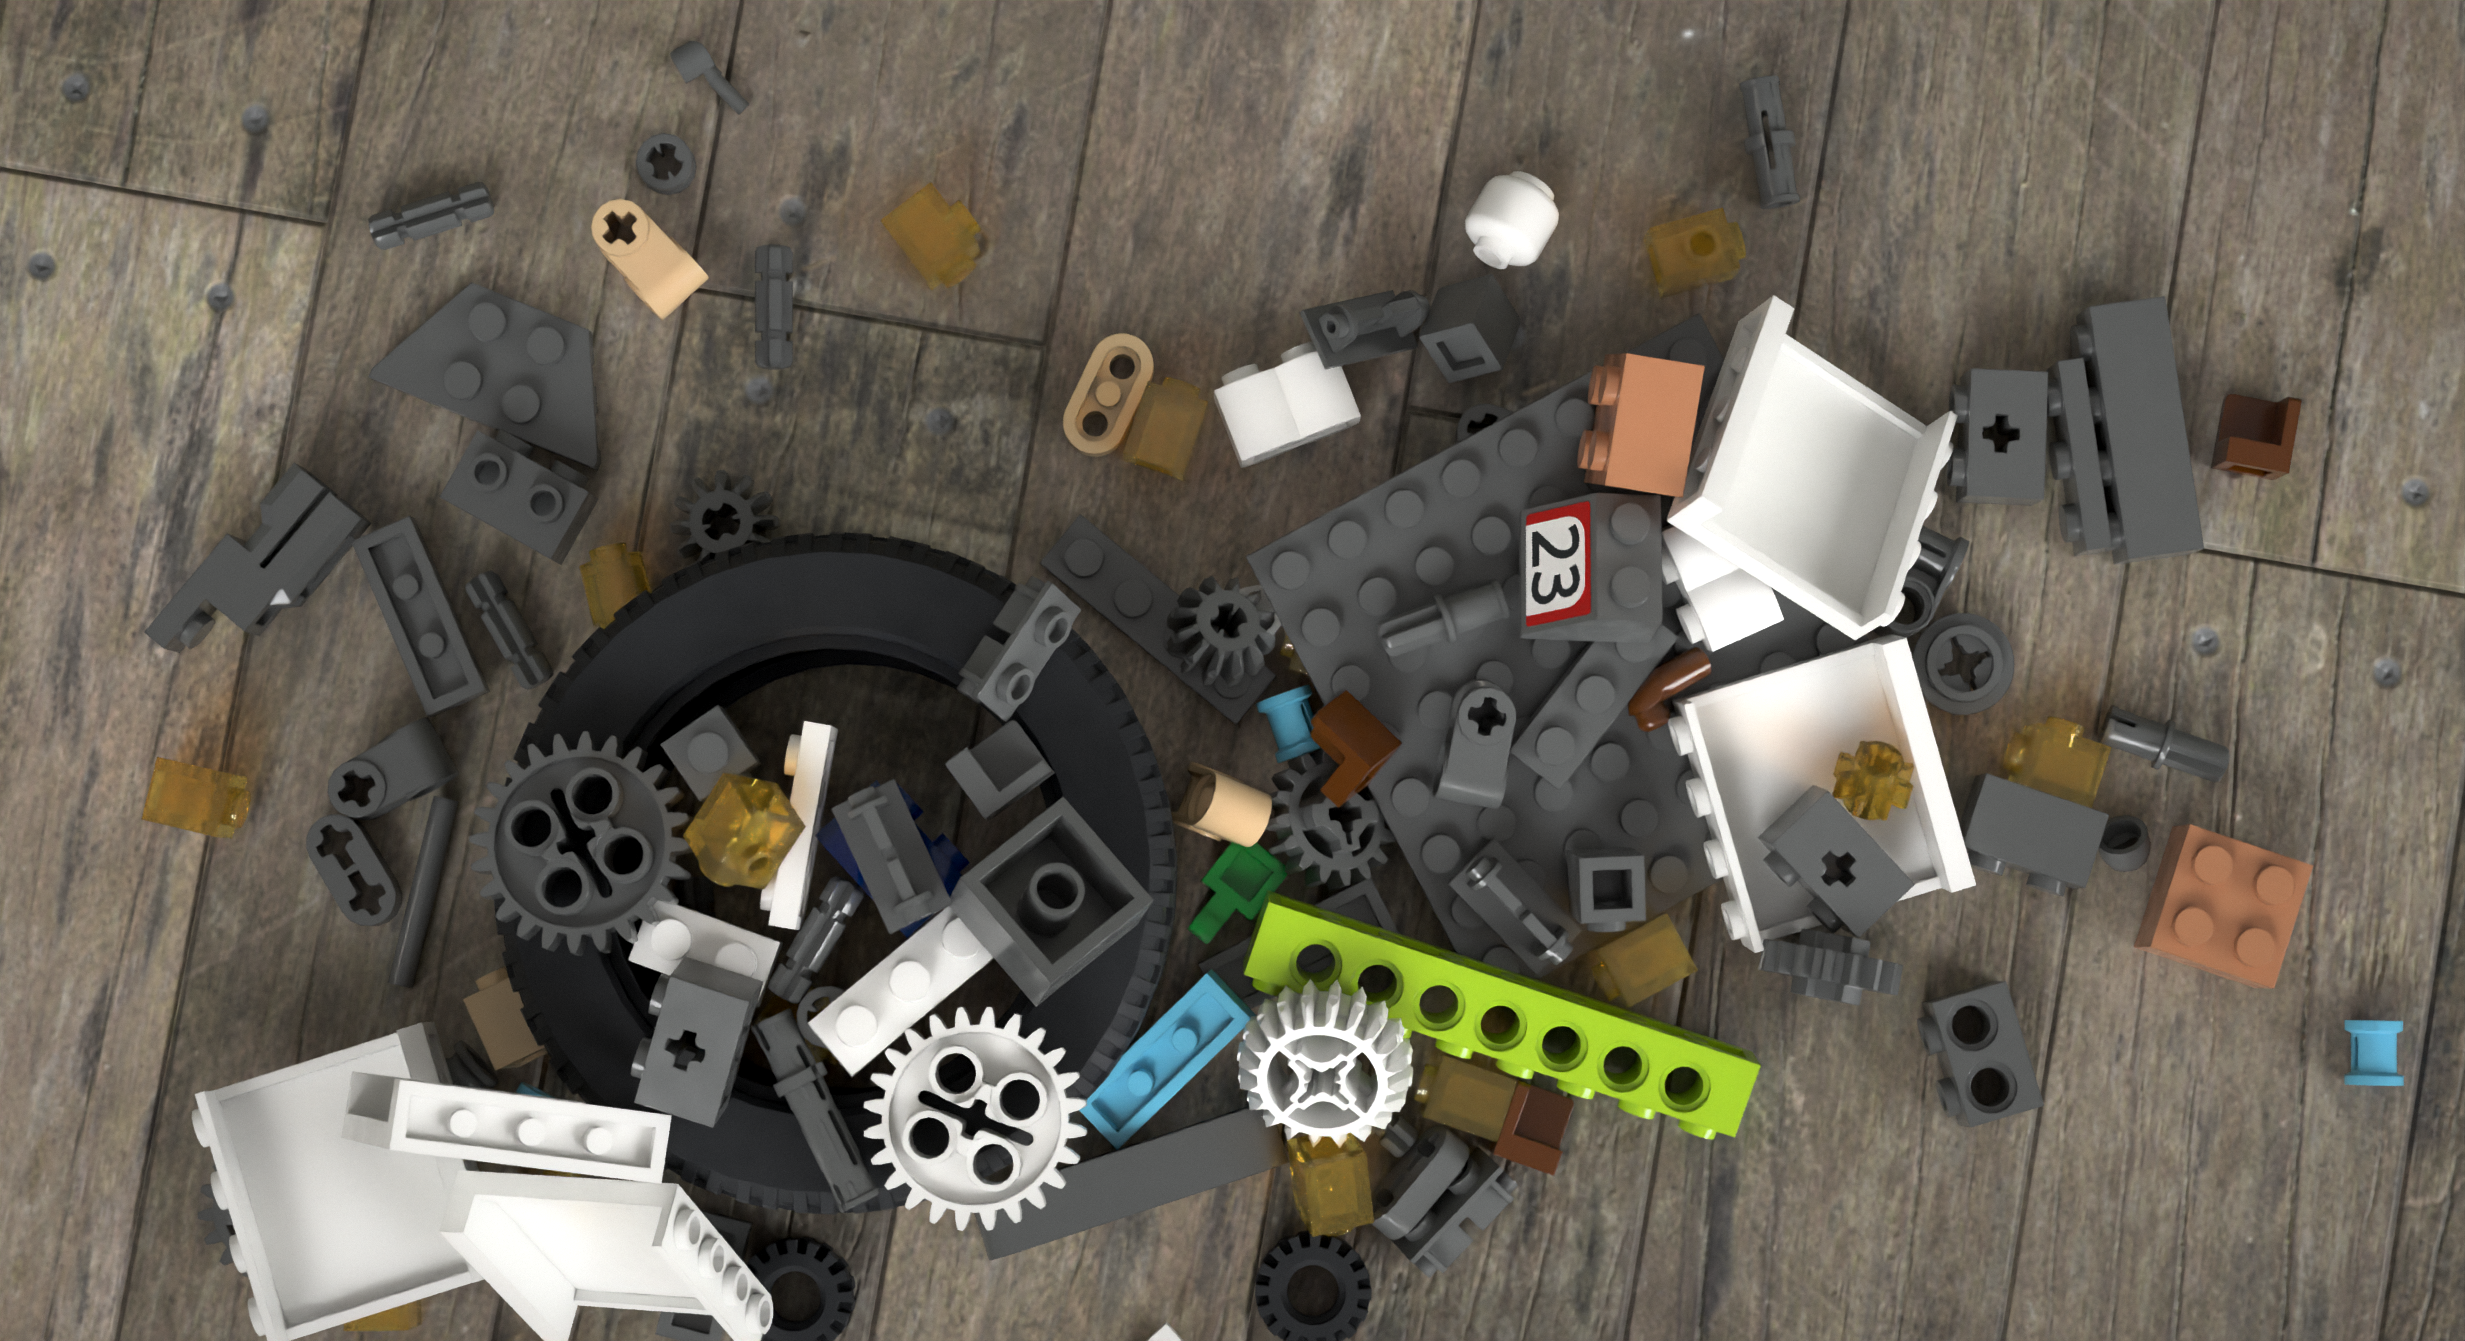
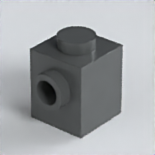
[660,705,762,805]
[1567,847,1646,932]

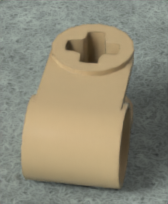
[591,199,709,321]
[1171,761,1272,847]

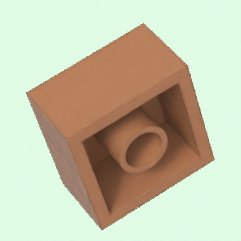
[1577,353,1705,498]
[2134,824,2313,989]

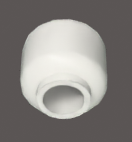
[1465,171,1559,269]

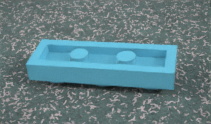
[1079,969,1257,1150]

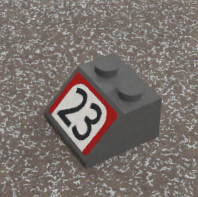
[1519,493,1662,643]

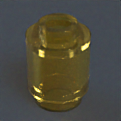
[579,542,651,629]

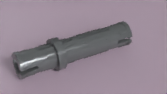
[751,1008,881,1213]

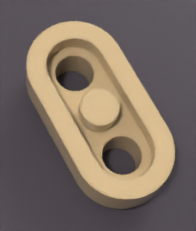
[1063,333,1154,457]

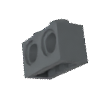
[1917,980,2044,1128]

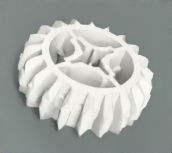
[1237,979,1413,1148]

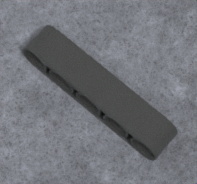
[974,1106,1289,1260]

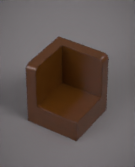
[2211,394,2302,480]
[1310,690,1402,808]
[1489,1079,1574,1176]

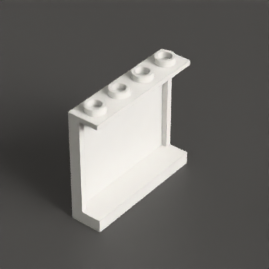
[1666,295,1958,640]
[1668,634,1976,953]
[192,1022,484,1341]
[341,1071,672,1184]
[439,1170,773,1341]

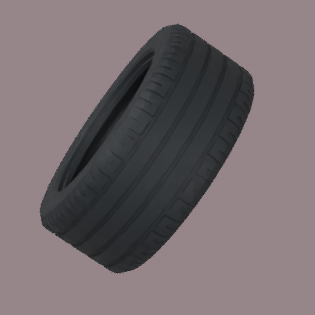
[494,532,1178,1215]

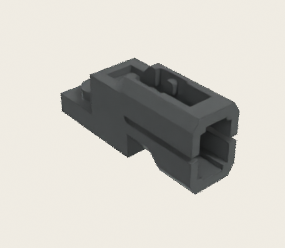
[144,463,371,653]

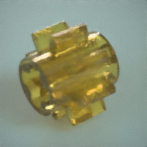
[1832,741,1914,821]

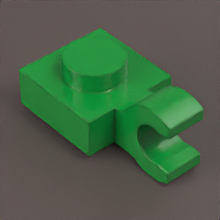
[1187,842,1288,945]

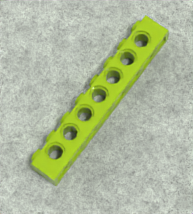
[1243,890,1761,1140]

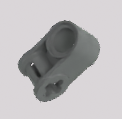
[1873,525,1970,638]
[1432,679,1516,809]
[328,717,459,821]

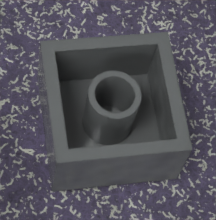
[949,797,1154,1007]

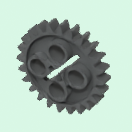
[469,731,696,956]

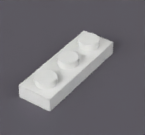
[760,721,838,930]
[808,906,993,1077]

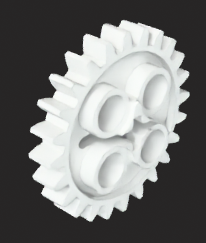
[864,1007,1087,1231]

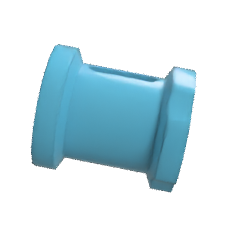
[1256,684,1321,763]
[2344,1020,2404,1086]

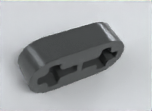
[306,814,402,926]
[1364,1124,1469,1240]

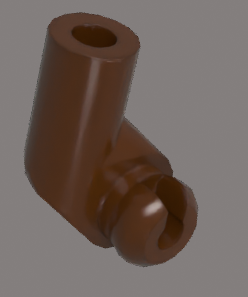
[1628,647,1712,732]

